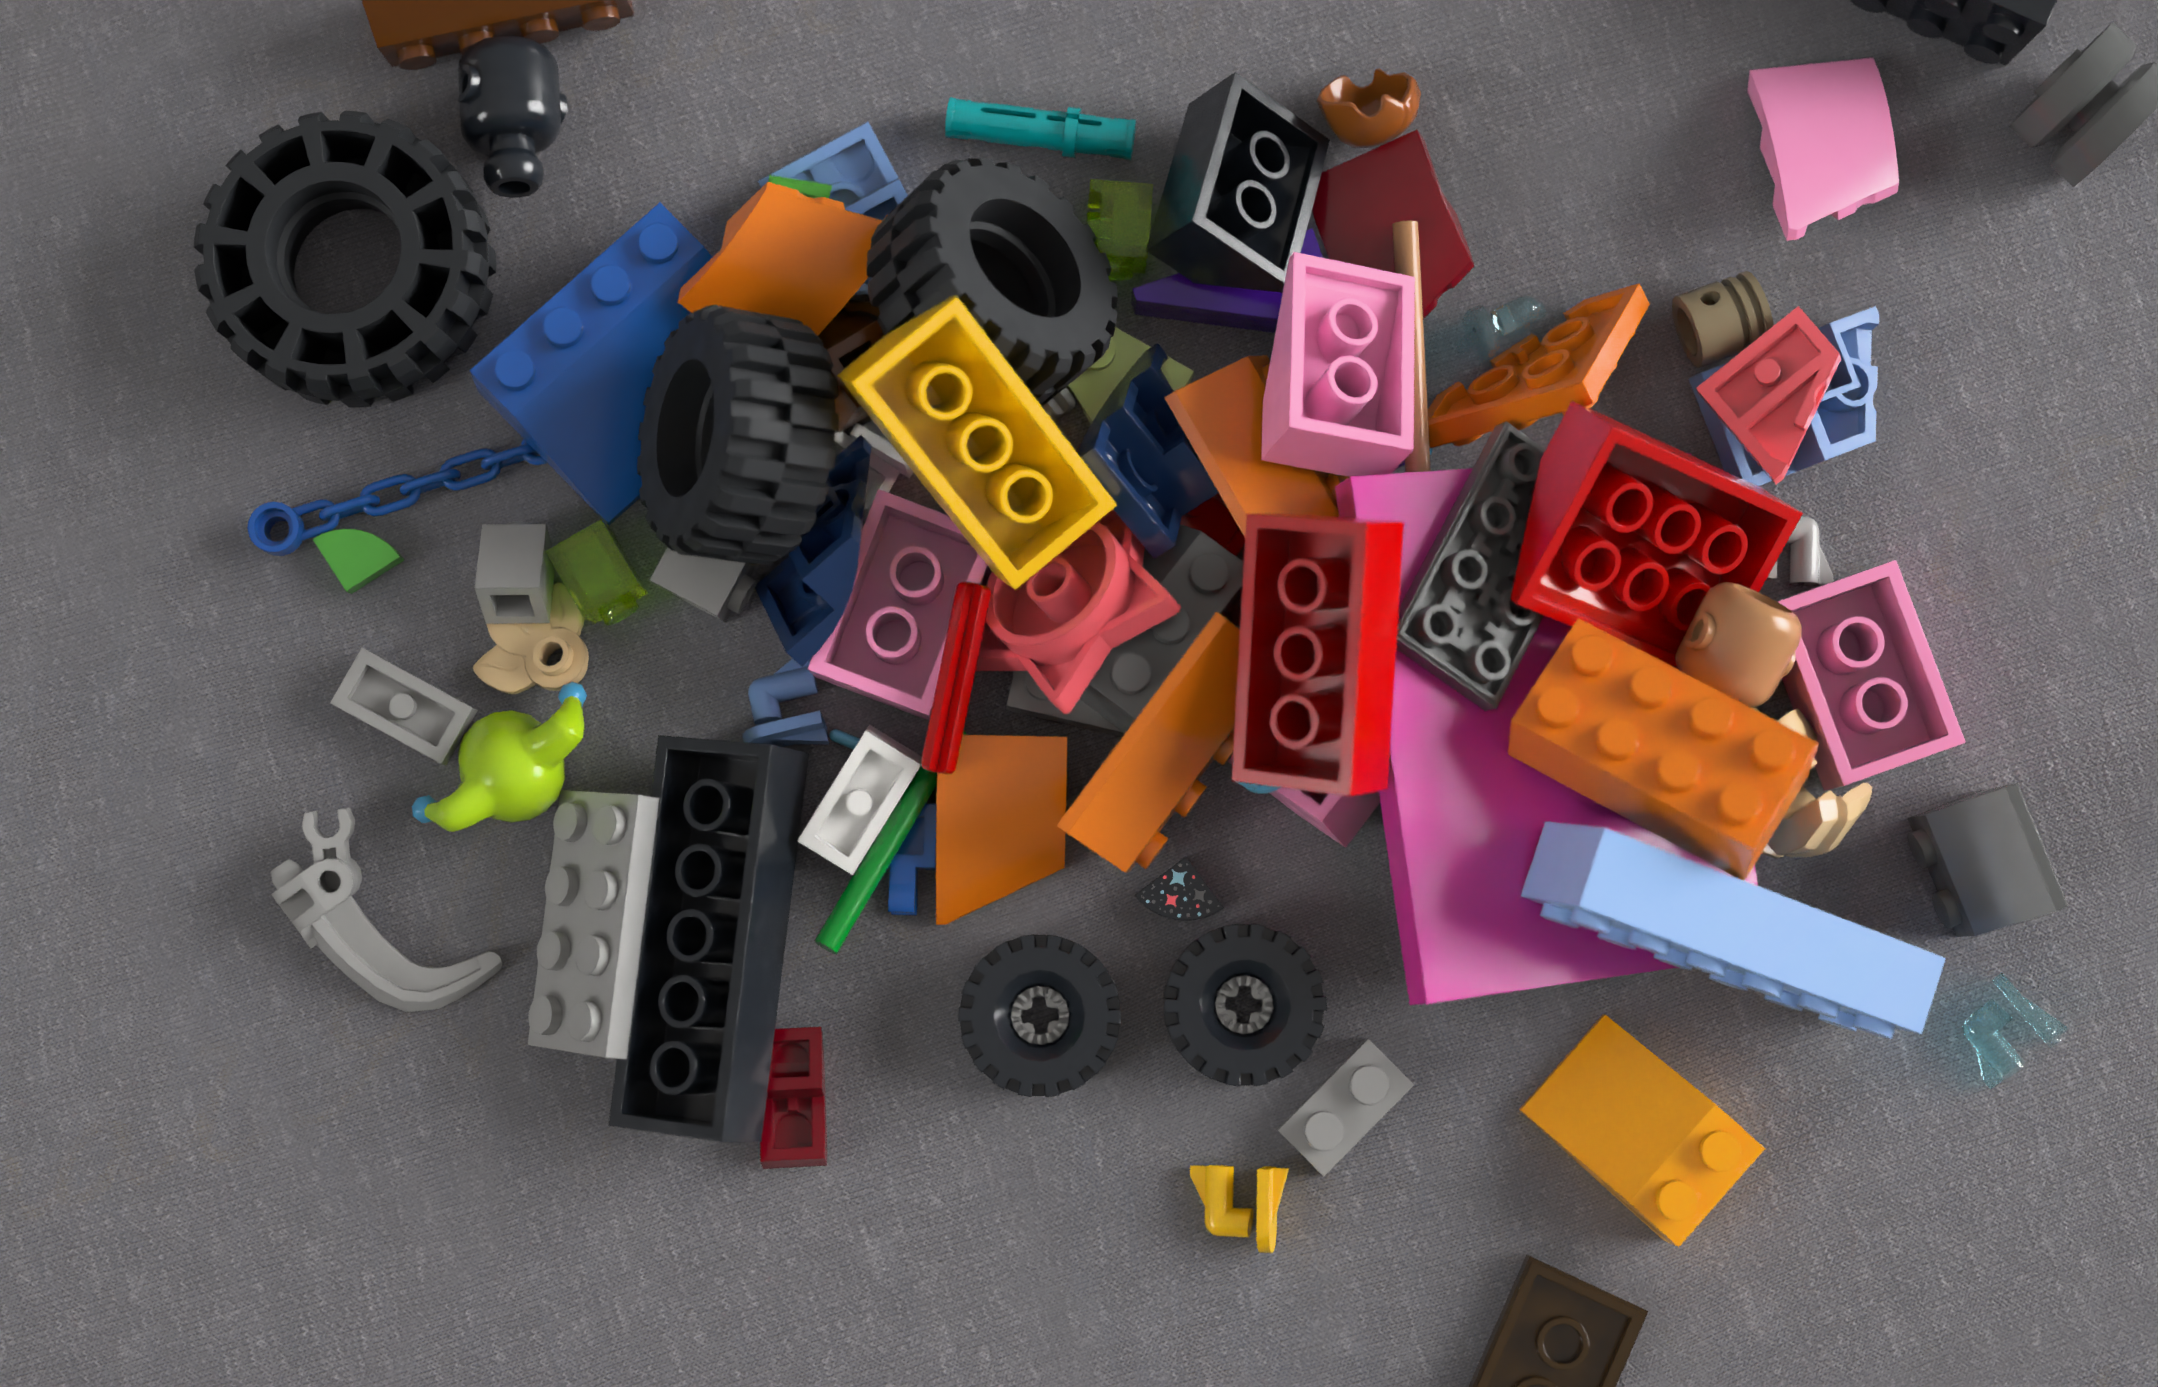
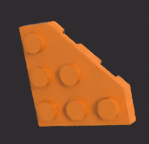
[1428,283,1650,448]

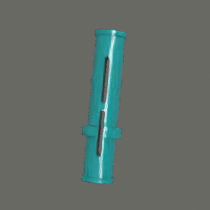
[945,97,1136,160]

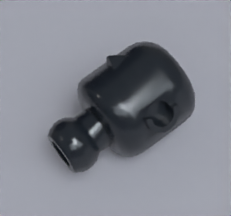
[458,35,568,198]

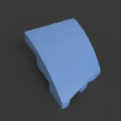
[758,121,908,295]
[1688,306,1879,486]

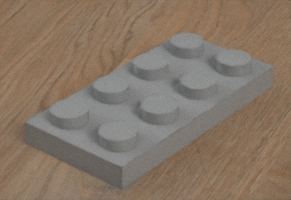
[528,790,659,1059]

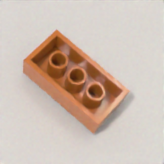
[1508,618,1819,881]

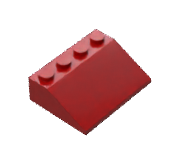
[1510,401,1803,670]

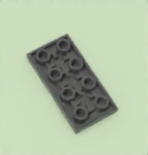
[1396,421,1545,711]

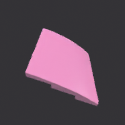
[1747,58,1899,241]

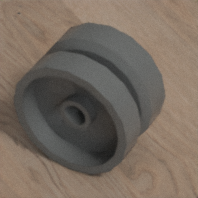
[2009,22,2158,187]

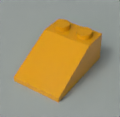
[1519,1014,1765,1247]

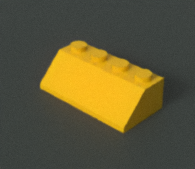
[837,296,1117,590]

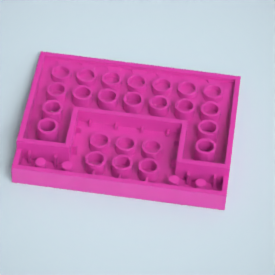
[1335,453,1758,1005]

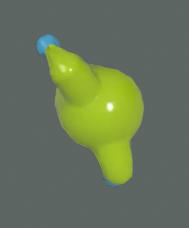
[412,682,587,832]

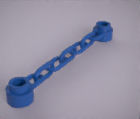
[248,439,547,556]

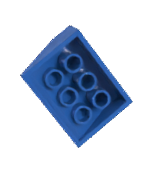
[470,202,712,526]

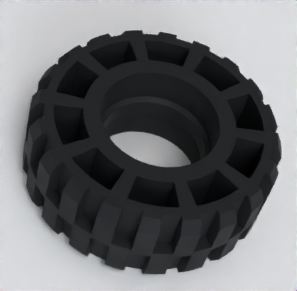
[193,111,496,408]

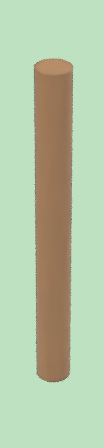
[1392,221,1431,473]

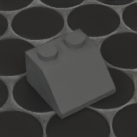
[1907,783,2069,937]

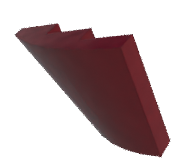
[1312,130,1475,320]

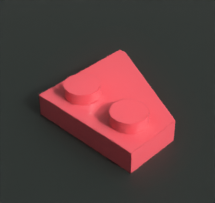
[1696,306,1841,485]

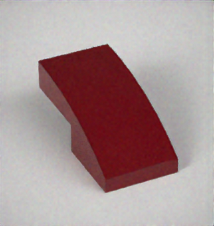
[760,1027,827,1169]

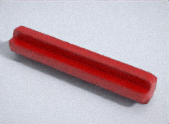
[921,581,991,775]

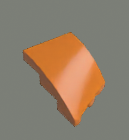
[678,182,888,336]
[936,735,1068,925]

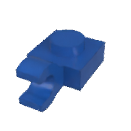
[887,804,936,916]

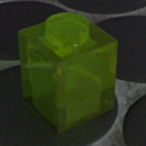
[545,519,648,626]

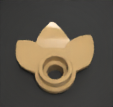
[473,582,589,694]

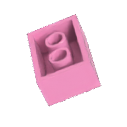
[808,489,991,720]
[1778,560,1966,791]

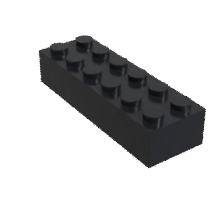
[608,735,809,1142]

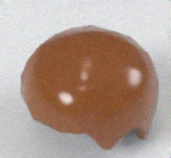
[1316,68,1421,149]

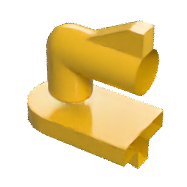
[1190,1165,1289,1253]

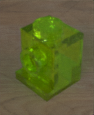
[1087,179,1153,281]

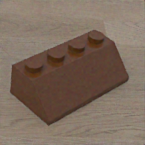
[361,0,635,70]

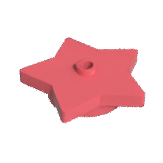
[976,509,1181,715]

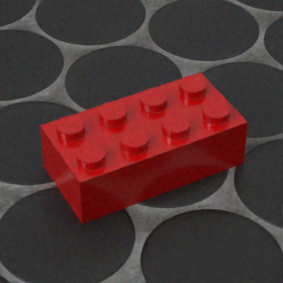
[1232,513,1404,796]

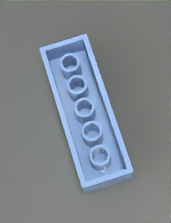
[1521,821,1945,1039]

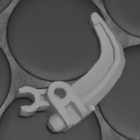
[271,807,504,1012]

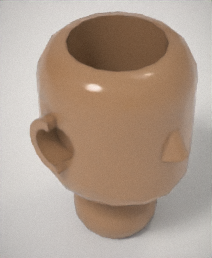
[1675,582,1802,708]

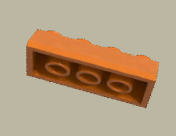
[1165,355,1348,537]
[1057,612,1240,873]

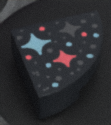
[1134,857,1224,921]

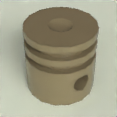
[1672,271,1774,368]

